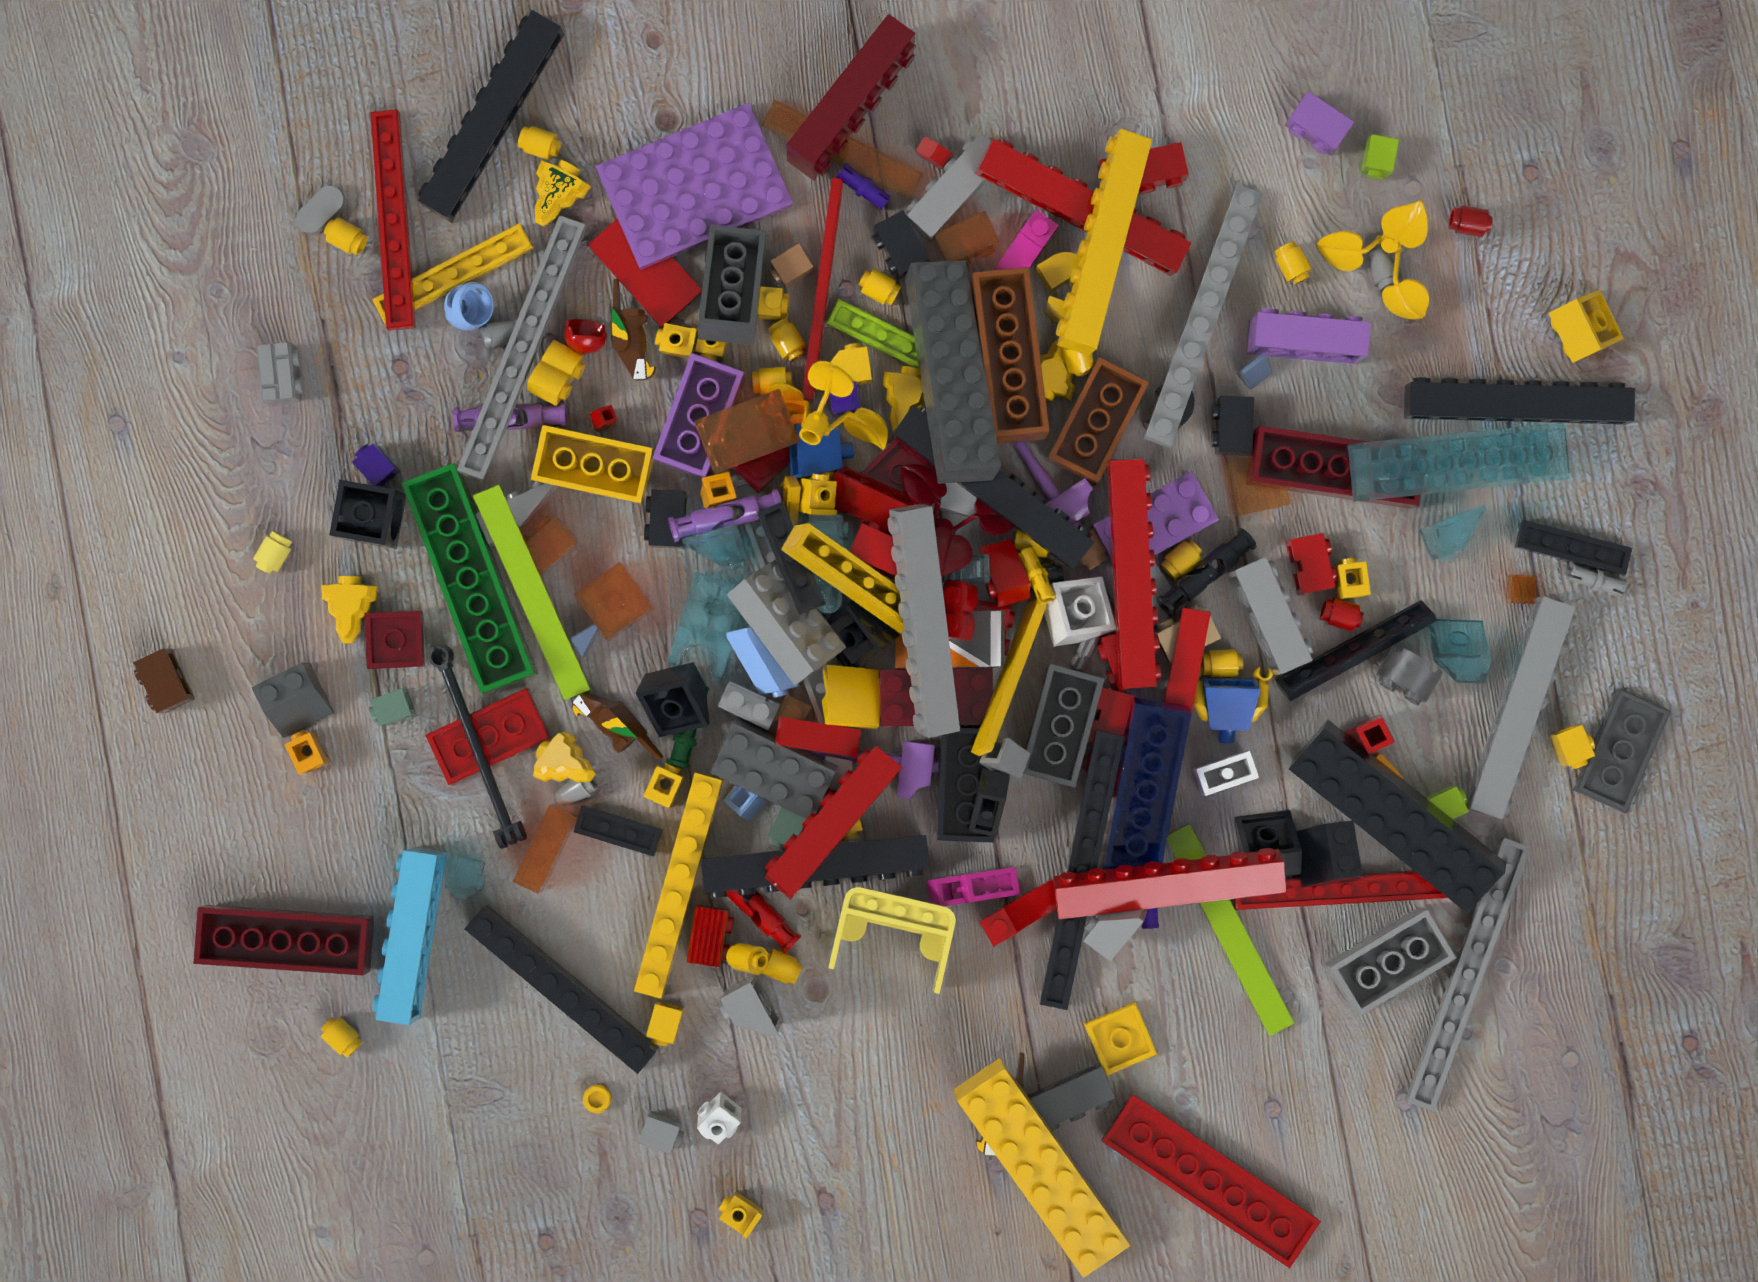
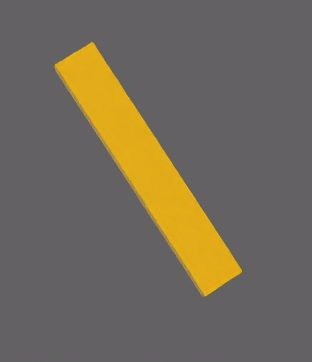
[372,223,534,325]
[971,599,1047,756]

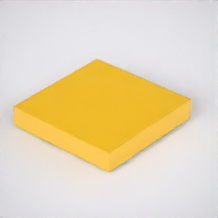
[1084,1001,1157,1076]

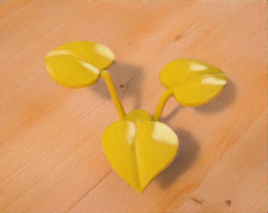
[1316,200,1430,319]
[760,361,888,450]

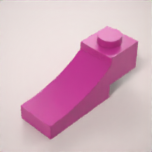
[993,209,1059,271]
[926,867,1020,906]

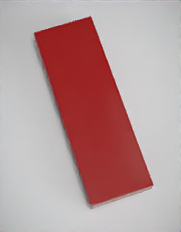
[775,716,861,757]

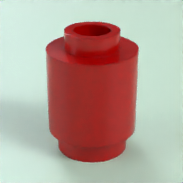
[1449,205,1493,237]
[1320,598,1364,632]

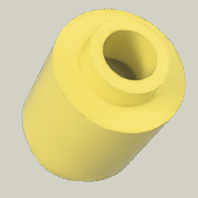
[253,531,292,574]

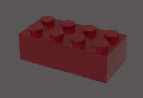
[880,668,993,727]

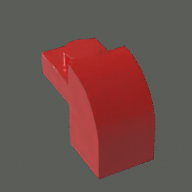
[1343,715,1395,754]

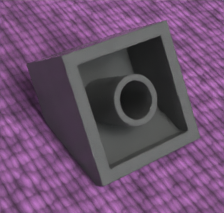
[251,662,334,738]

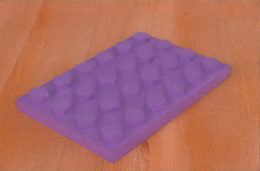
[595,103,793,270]

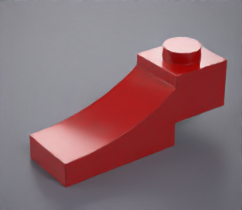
[979,879,1056,947]

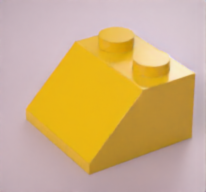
[1548,289,1624,363]

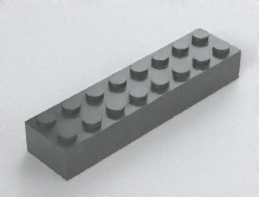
[905,260,1001,484]

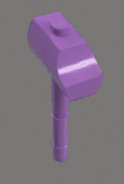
[1012,442,1093,528]
[810,741,939,799]

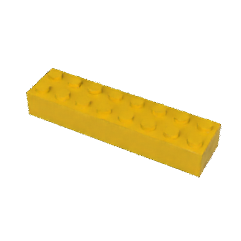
[953,1058,1130,1278]

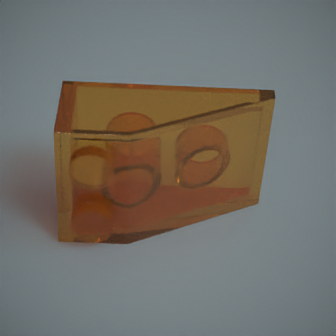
[694,389,800,474]

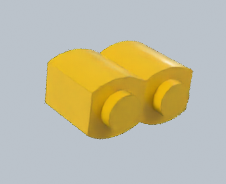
[526,340,585,406]

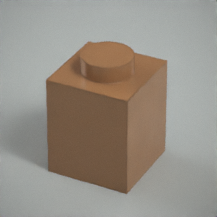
[769,243,814,289]

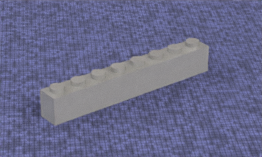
[888,504,960,738]
[1466,596,1576,820]

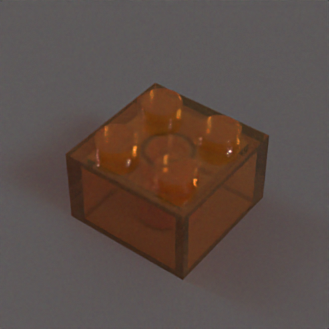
[574,562,655,641]

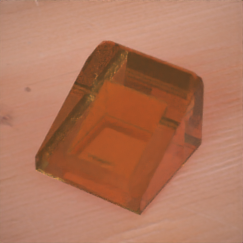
[1506,575,1536,604]

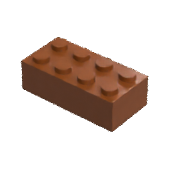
[1046,357,1149,486]

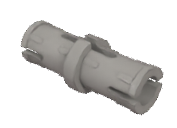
[1566,563,1627,598]

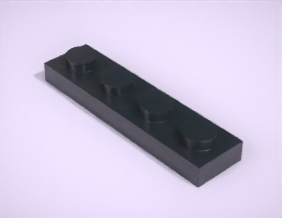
[757,502,826,615]
[1514,520,1633,576]

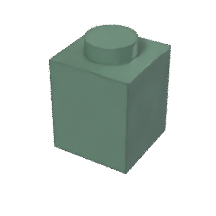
[369,688,417,726]
[767,807,806,850]

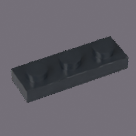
[573,805,663,857]

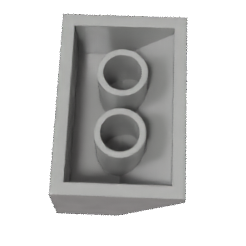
[719,974,782,1036]

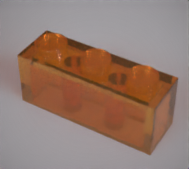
[513,804,578,894]

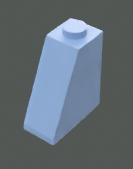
[726,627,799,698]

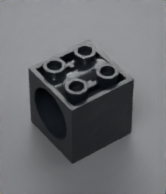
[329,479,406,549]

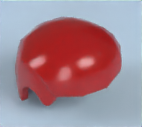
[564,319,607,354]

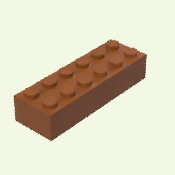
[970,267,1049,444]

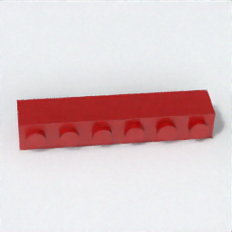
[765,746,902,900]

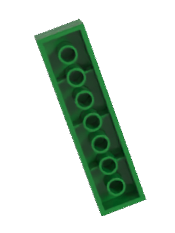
[401,463,538,694]

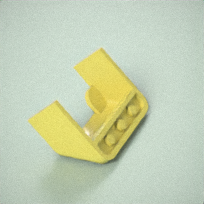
[828,887,956,994]

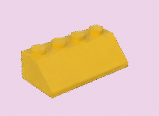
[531,425,655,504]

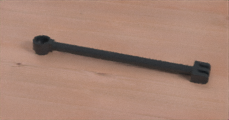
[429,645,527,849]

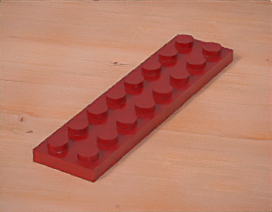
[1101,1093,1321,1269]

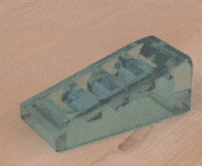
[942,554,990,585]

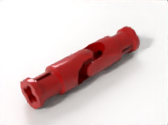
[727,889,801,953]

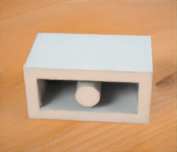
[1192,751,1259,796]

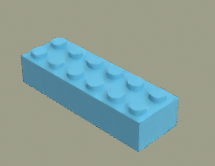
[373,847,447,1025]

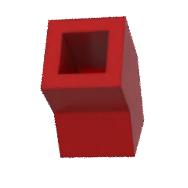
[916,136,953,169]
[589,405,618,432]

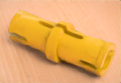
[1018,547,1056,605]

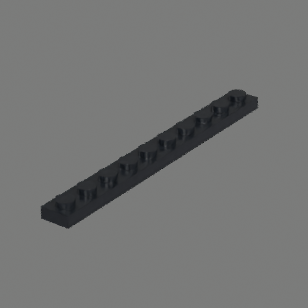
[1039,729,1125,1010]

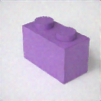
[1285,91,1354,156]

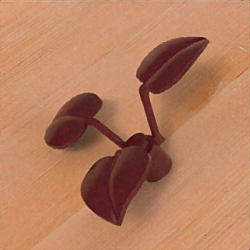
[900,464,1014,577]

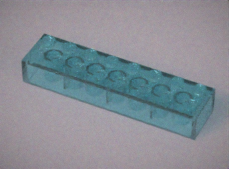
[1348,423,1570,502]

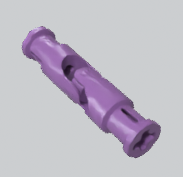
[453,402,568,432]
[668,489,781,542]

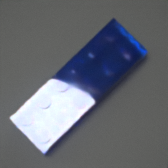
[1103,697,1192,869]

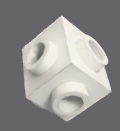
[697,1092,742,1145]

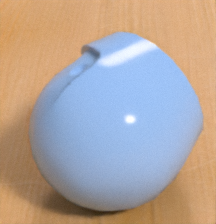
[444,282,493,331]

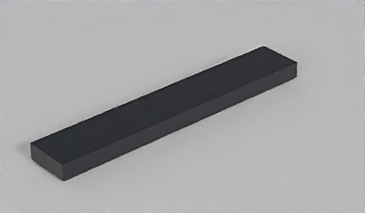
[1275,600,1437,701]

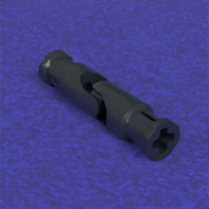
[1156,528,1257,617]

